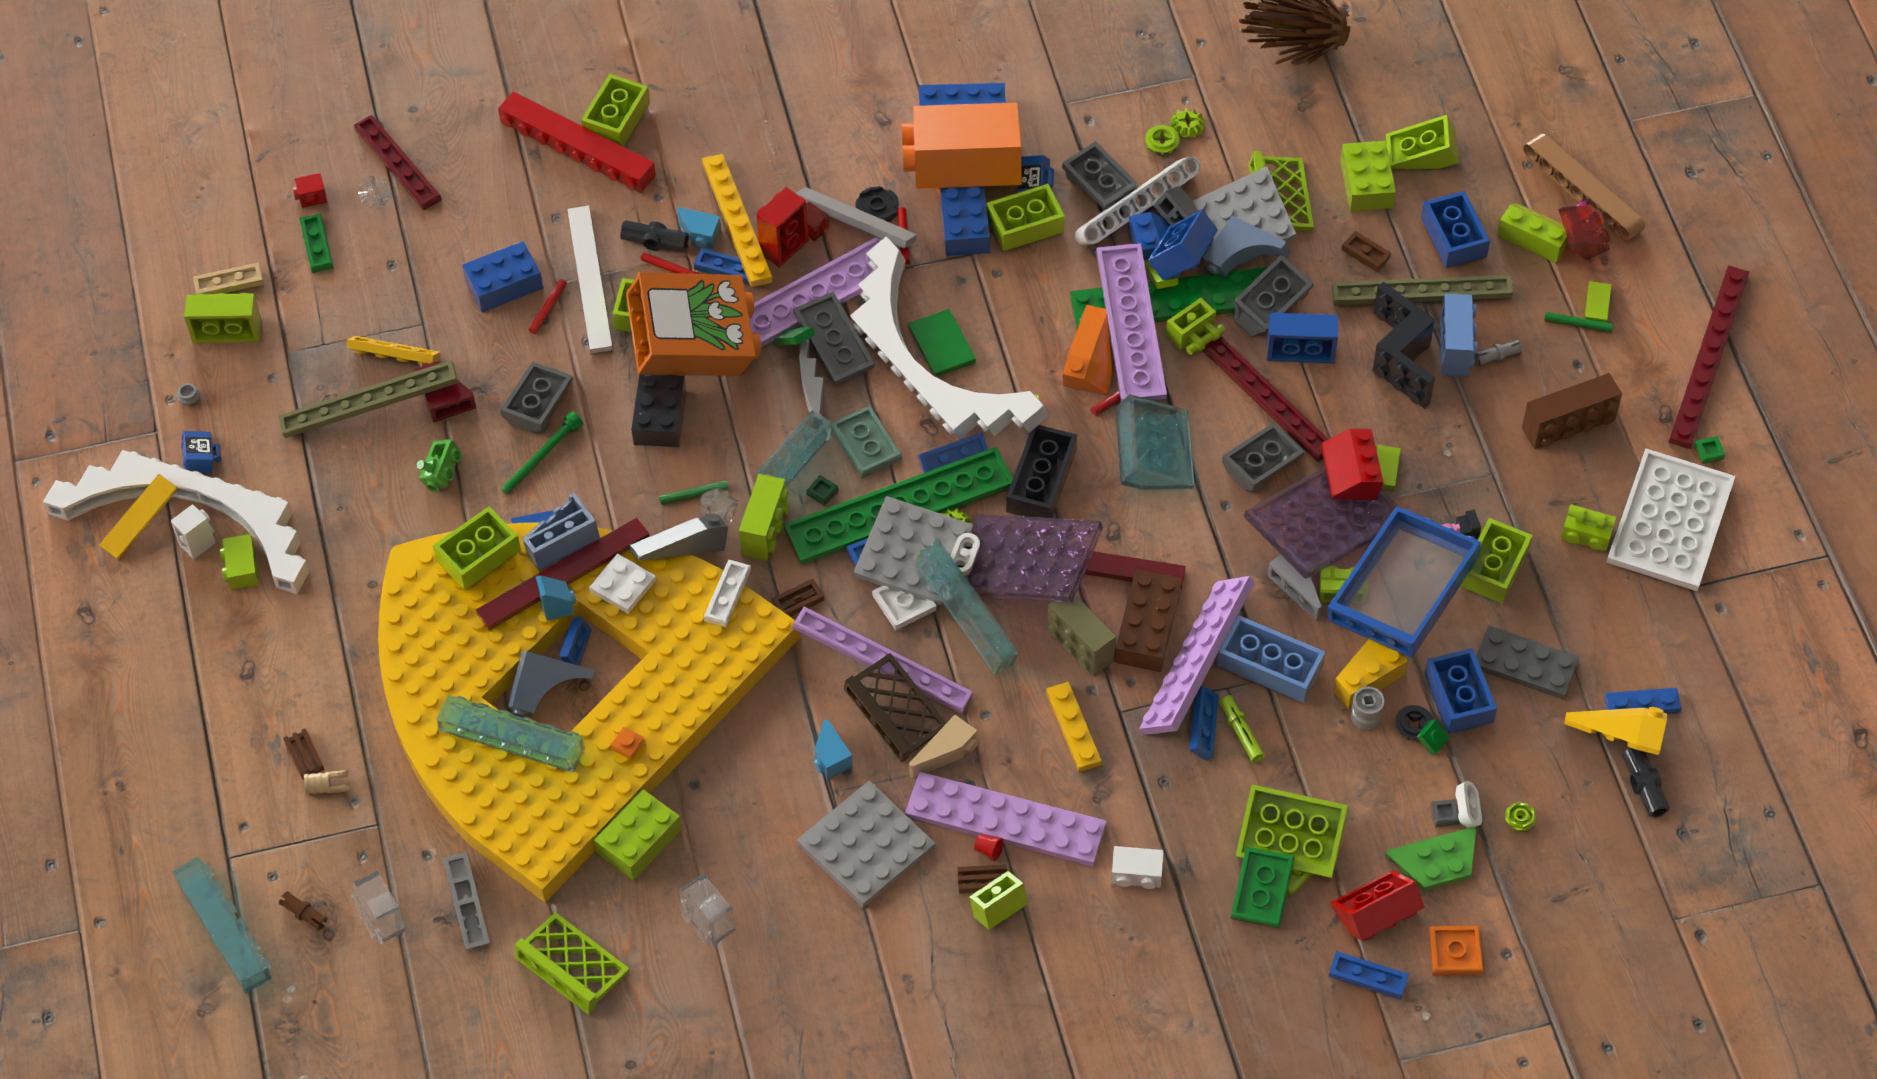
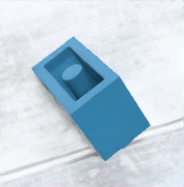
[677,207,721,250]
[536,576,577,621]
[813,719,853,780]

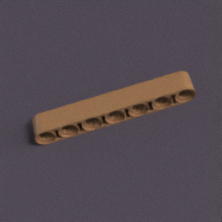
[1523,133,1645,242]

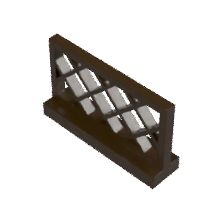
[843,653,946,762]

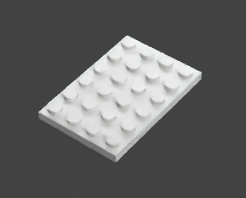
[1606,449,1735,591]

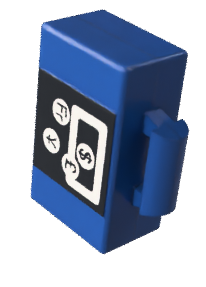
[1018,155,1054,193]
[181,431,221,474]

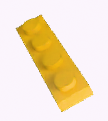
[347,336,440,365]
[1046,682,1102,772]

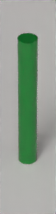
[1544,312,1613,332]
[659,480,728,505]

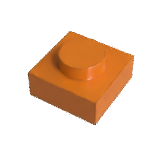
[610,727,645,760]

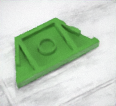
[1385,827,1476,891]

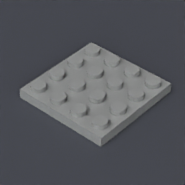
[1193,166,1298,266]
[853,496,974,606]
[797,781,935,908]

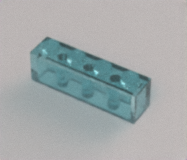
[757,410,831,488]

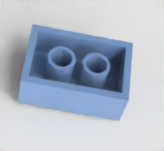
[1440,294,1477,376]

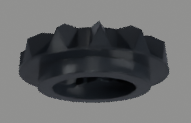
[1395,705,1434,742]

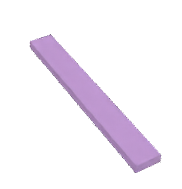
[793,606,973,714]

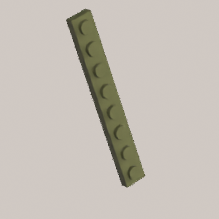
[1332,275,1513,306]
[278,360,458,438]

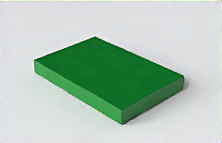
[908,308,976,377]
[1231,846,1295,929]

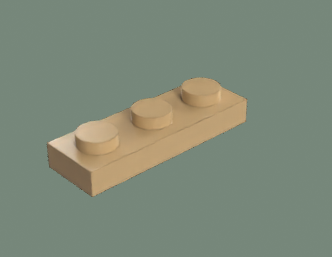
[193,262,264,294]

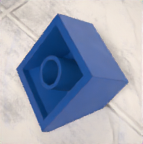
[1128,212,1171,260]

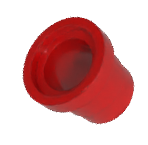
[974,834,1004,861]

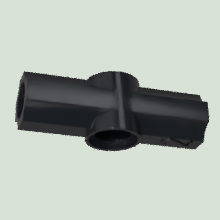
[620,220,689,252]
[1622,747,1670,818]

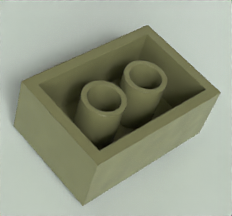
[1047,589,1116,676]

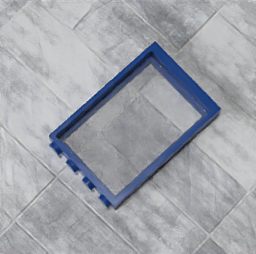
[1328,506,1481,658]

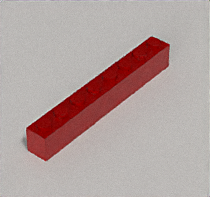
[498,91,656,193]

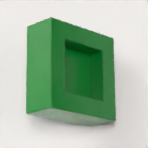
[1694,436,1726,464]
[1417,720,1450,754]

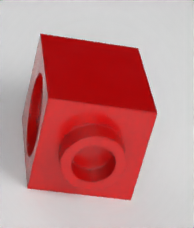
[293,173,328,208]

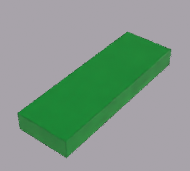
[299,213,334,273]
[774,327,816,346]

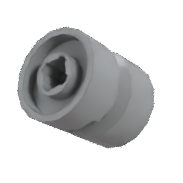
[1351,687,1384,730]

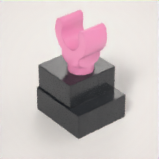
[1442,509,1481,539]

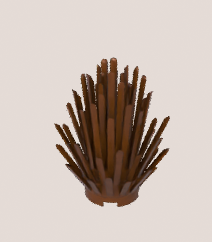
[1239,0,1351,65]

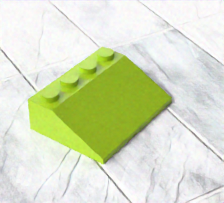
[1236,784,1351,878]

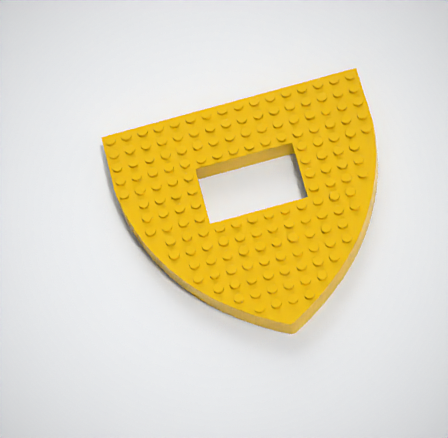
[378,523,801,903]

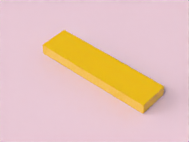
[99,474,178,560]

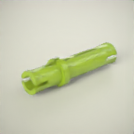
[1219,695,1265,763]

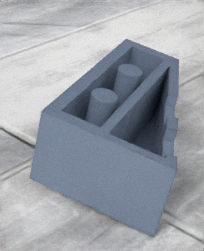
[523,492,600,571]

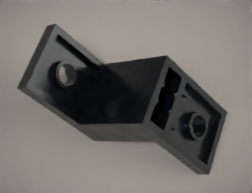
[1373,282,1435,409]

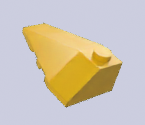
[1564,707,1667,755]

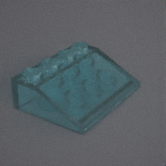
[1115,394,1194,490]

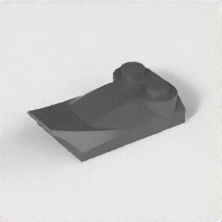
[1062,141,1138,215]
[1233,254,1314,336]
[500,362,573,433]
[1222,422,1305,492]

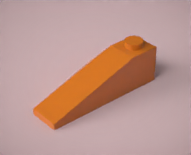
[1062,305,1113,396]

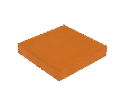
[1428,926,1484,976]

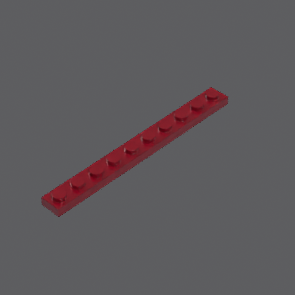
[1668,265,1750,449]

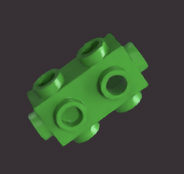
[417,439,462,492]

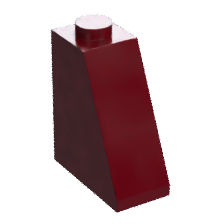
[414,361,477,423]

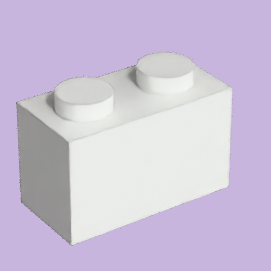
[171,504,216,559]
[1111,846,1163,889]

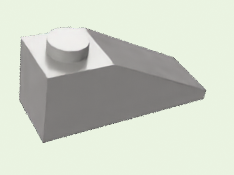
[1267,548,1321,621]

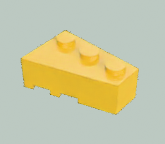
[1334,639,1408,709]

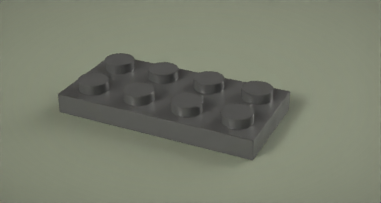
[793,292,875,385]
[1476,625,1579,700]

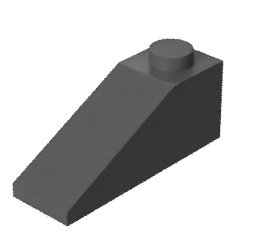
[1153,186,1198,225]

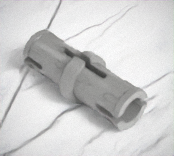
[1475,340,1522,366]

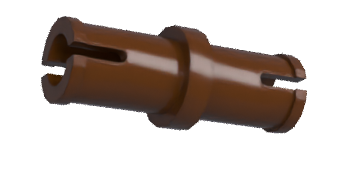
[279,891,328,931]

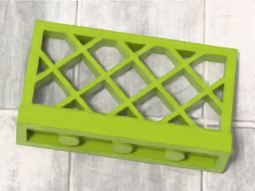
[1249,151,1314,231]
[515,912,630,1015]

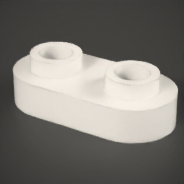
[951,533,980,576]
[1455,781,1482,828]

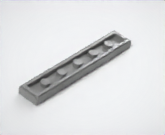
[796,187,917,248]

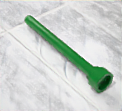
[502,411,584,494]

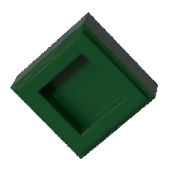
[806,475,839,506]

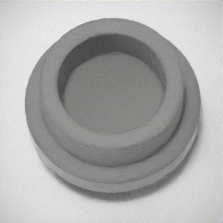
[177,383,200,405]

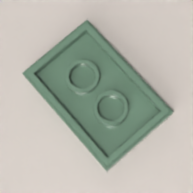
[830,405,902,478]

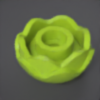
[1505,802,1536,831]

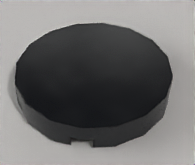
[855,186,899,222]

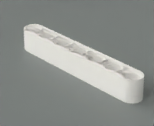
[1075,157,1201,246]

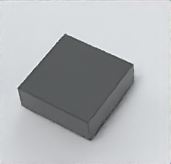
[1430,799,1460,827]

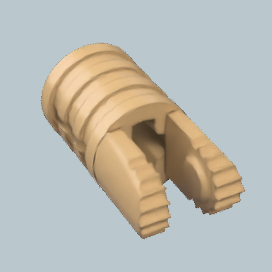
[304,770,350,796]

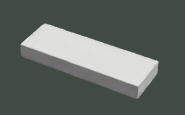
[704,560,751,628]

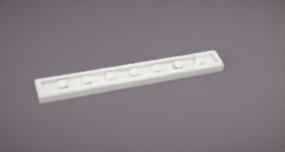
[567,206,613,354]

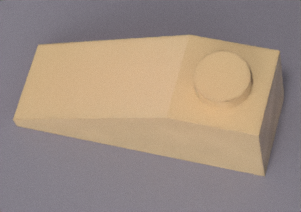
[909,715,978,778]

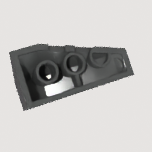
[630,514,728,561]

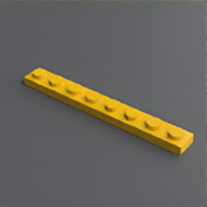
[702,154,772,287]

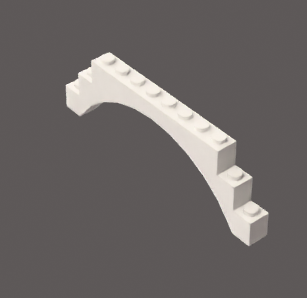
[850,237,1050,439]
[43,450,309,594]

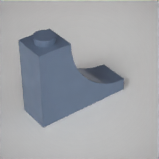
[1203,215,1291,277]
[507,651,595,717]

